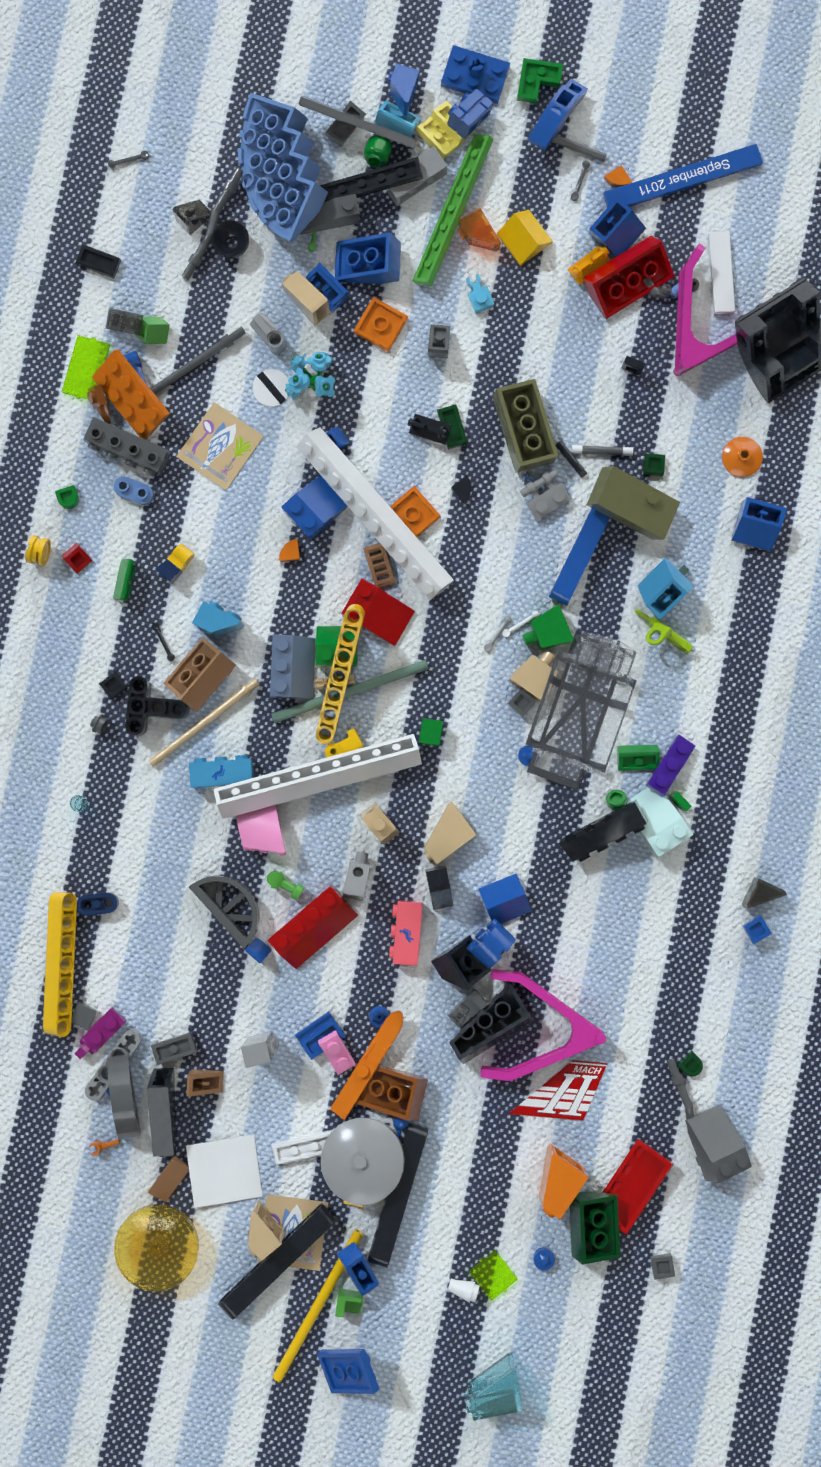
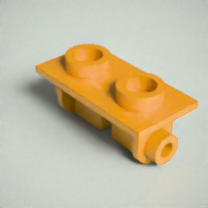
[567,245,611,285]

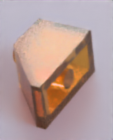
[457,208,501,252]

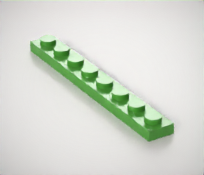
[412,134,493,287]

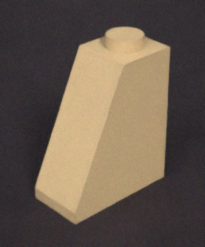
[282,271,330,326]
[423,802,476,864]

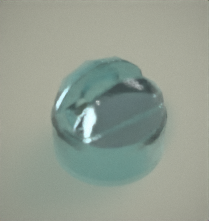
[70,795,88,812]

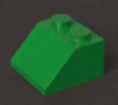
[316,626,358,667]

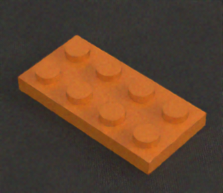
[92,349,170,440]

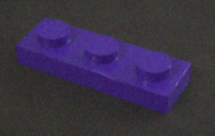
[645,735,696,797]

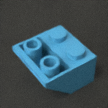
[637,557,695,620]
[192,601,245,637]

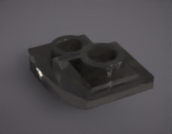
[106,308,144,336]

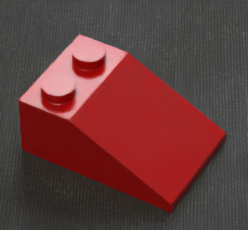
[341,578,415,646]

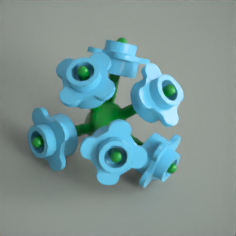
[285,352,335,400]

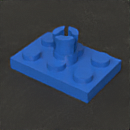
[441,45,510,104]
[317,1349,380,1394]

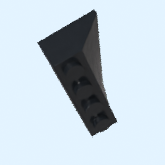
[559,800,648,862]
[449,981,534,1064]

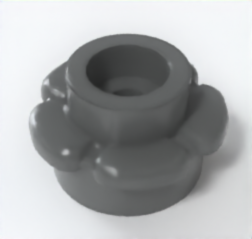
[90,714,109,734]

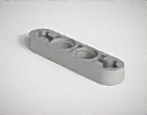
[85,1029,142,1100]

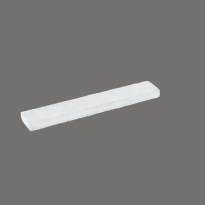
[272,1116,397,1165]

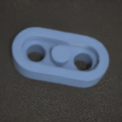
[114,476,154,505]

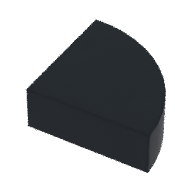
[451,475,471,504]

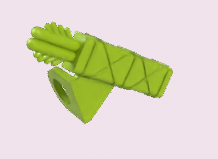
[635,608,693,654]

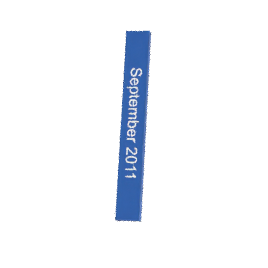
[603,144,763,207]

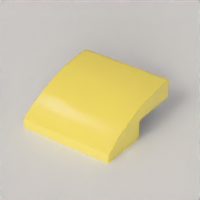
[416,101,474,160]

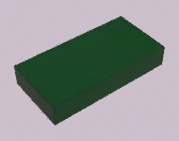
[437,404,468,450]

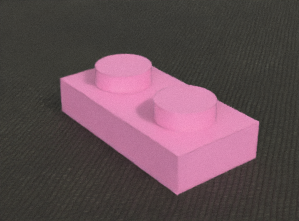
[318,1031,356,1075]

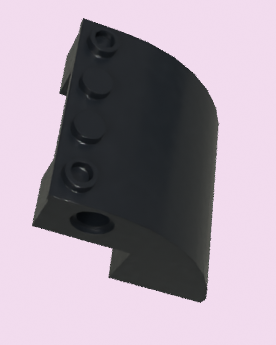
[735,277,821,403]

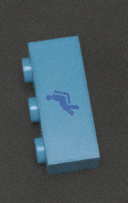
[189,755,254,788]

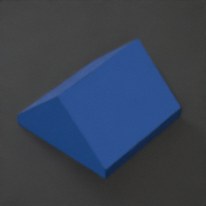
[478,873,532,924]

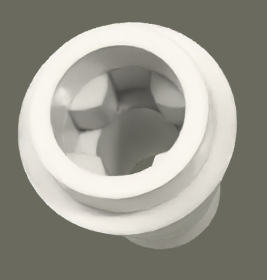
[448,1278,480,1303]

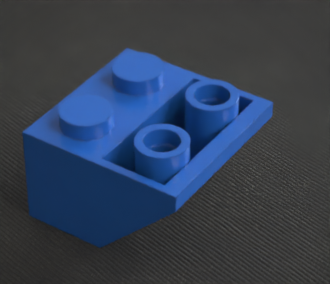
[589,197,646,257]
[731,497,787,551]

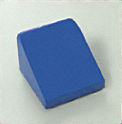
[326,427,349,450]
[245,937,272,963]

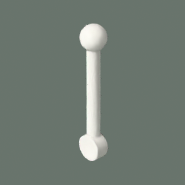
[502,611,540,637]

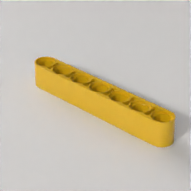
[316,604,365,744]
[43,891,77,1037]

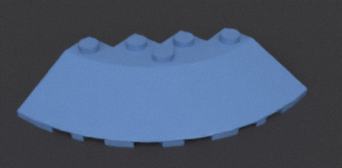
[238,93,328,242]

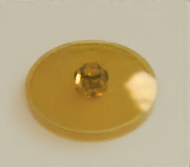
[114,1204,199,1291]

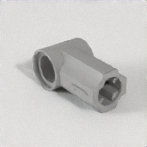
[250,313,286,354]

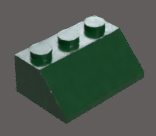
[569,1191,620,1265]

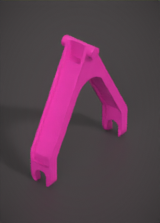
[673,243,738,376]
[480,969,606,1081]

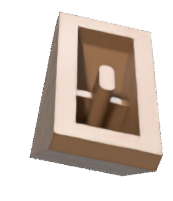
[186,1069,224,1097]

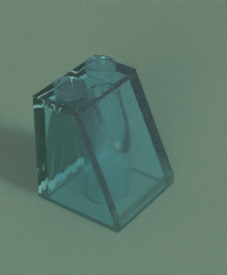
[464,1352,523,1421]

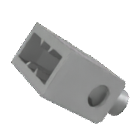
[343,851,370,901]

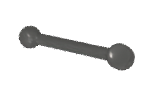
[108,151,149,168]
[571,160,590,201]

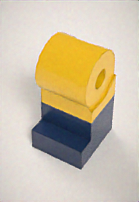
[156,543,195,584]

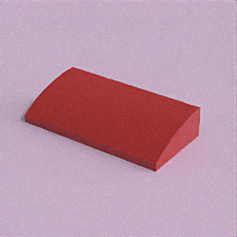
[602,1139,674,1234]

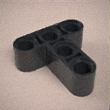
[125,676,190,736]

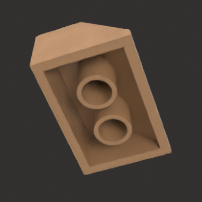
[163,637,236,712]

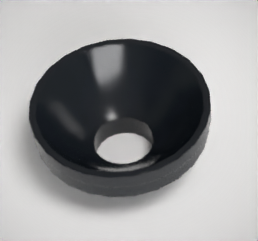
[212,220,249,258]

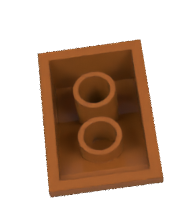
[356,1065,428,1121]

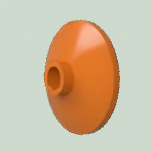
[722,437,763,477]

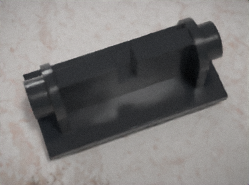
[408,414,452,445]

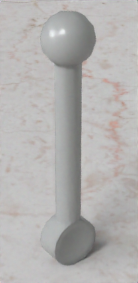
[484,616,512,652]

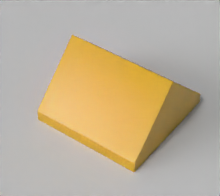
[496,210,553,266]

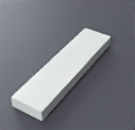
[708,232,735,315]

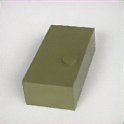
[492,379,559,473]
[586,466,680,540]

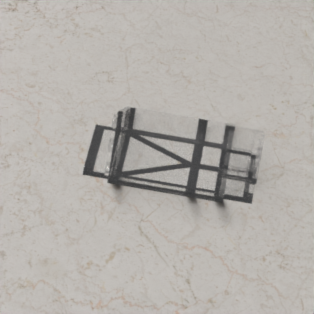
[526,632,637,791]

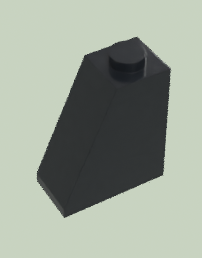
[425,866,453,910]

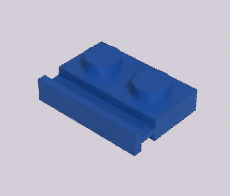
[295,1011,346,1060]

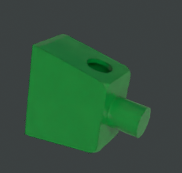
[522,605,574,650]

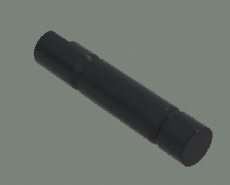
[555,441,587,478]

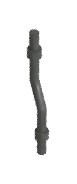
[182,168,243,280]
[667,1058,700,1166]

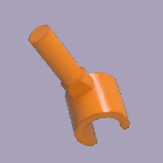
[89,1139,120,1156]

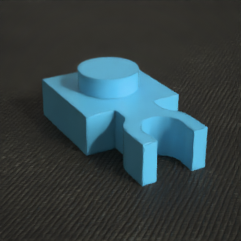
[466,274,494,313]

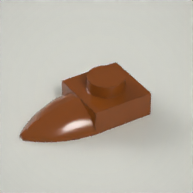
[87,384,111,424]

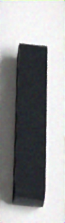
[367,1123,428,1268]
[218,1203,337,1320]

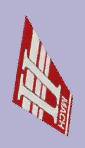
[509,1060,607,1120]

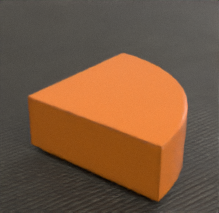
[604,165,632,186]
[279,539,300,562]

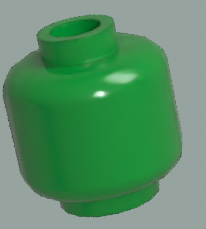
[363,135,392,168]

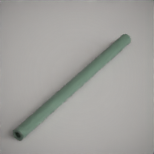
[271,660,429,723]

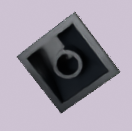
[431,935,492,990]

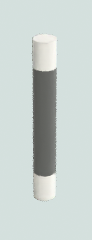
[571,445,633,456]

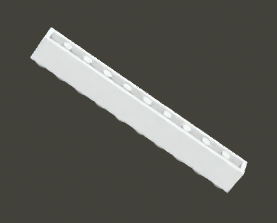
[296,427,454,600]
[214,734,422,819]

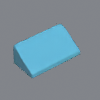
[375,100,421,137]

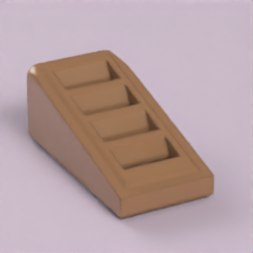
[363,543,395,588]

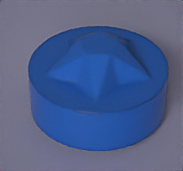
[518,745,539,766]
[369,1006,390,1028]
[533,1247,555,1271]

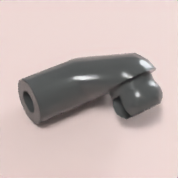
[643,277,672,299]

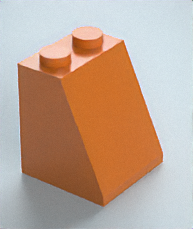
[539,1143,589,1219]

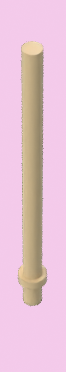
[149,678,260,767]

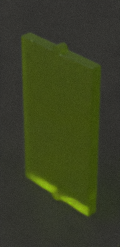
[62,335,110,400]

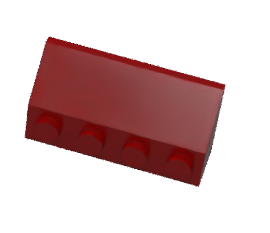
[582,236,675,319]
[267,884,358,969]

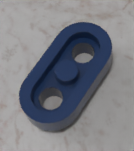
[77,892,119,916]

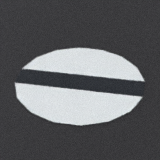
[252,369,289,407]

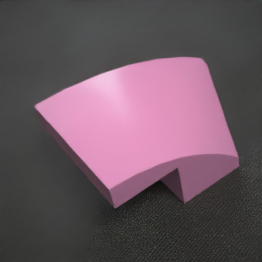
[236,805,286,856]

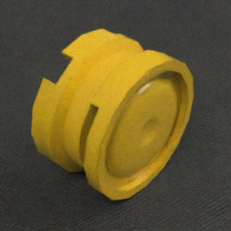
[25,535,51,567]

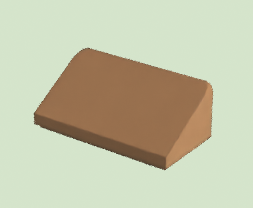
[148,1155,189,1202]

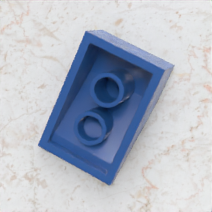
[335,232,401,284]
[281,475,348,541]

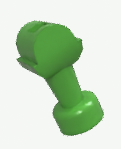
[267,871,305,901]

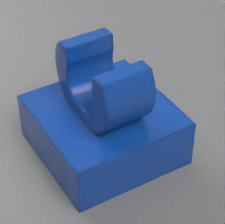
[742,915,772,944]

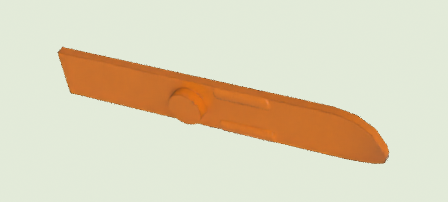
[330,1010,404,1120]

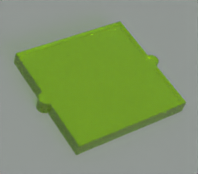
[468,1250,518,1301]

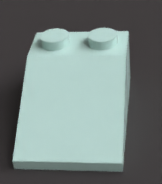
[627,788,693,857]

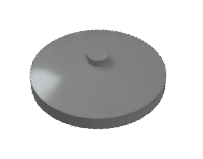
[321,1117,405,1205]

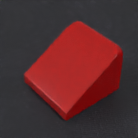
[62,543,92,574]

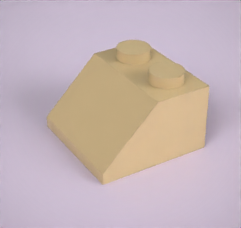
[248,1200,285,1261]

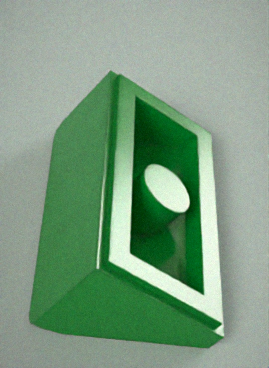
[113,559,136,602]
[617,745,660,771]

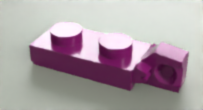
[74,1007,127,1059]

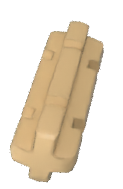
[315,673,355,690]

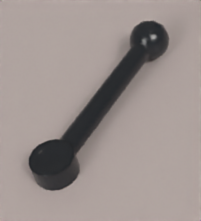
[151,623,175,661]

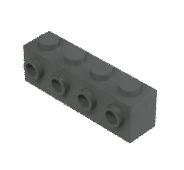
[83,417,171,476]

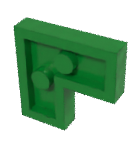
[517,58,563,104]

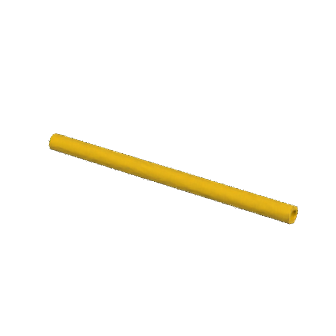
[272,1229,364,1382]

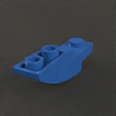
[527,79,588,151]

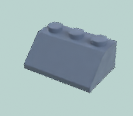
[270,634,316,699]

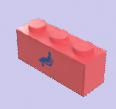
[389,900,423,966]

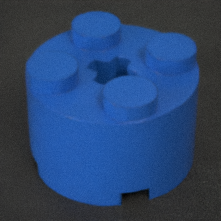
[466,918,516,969]

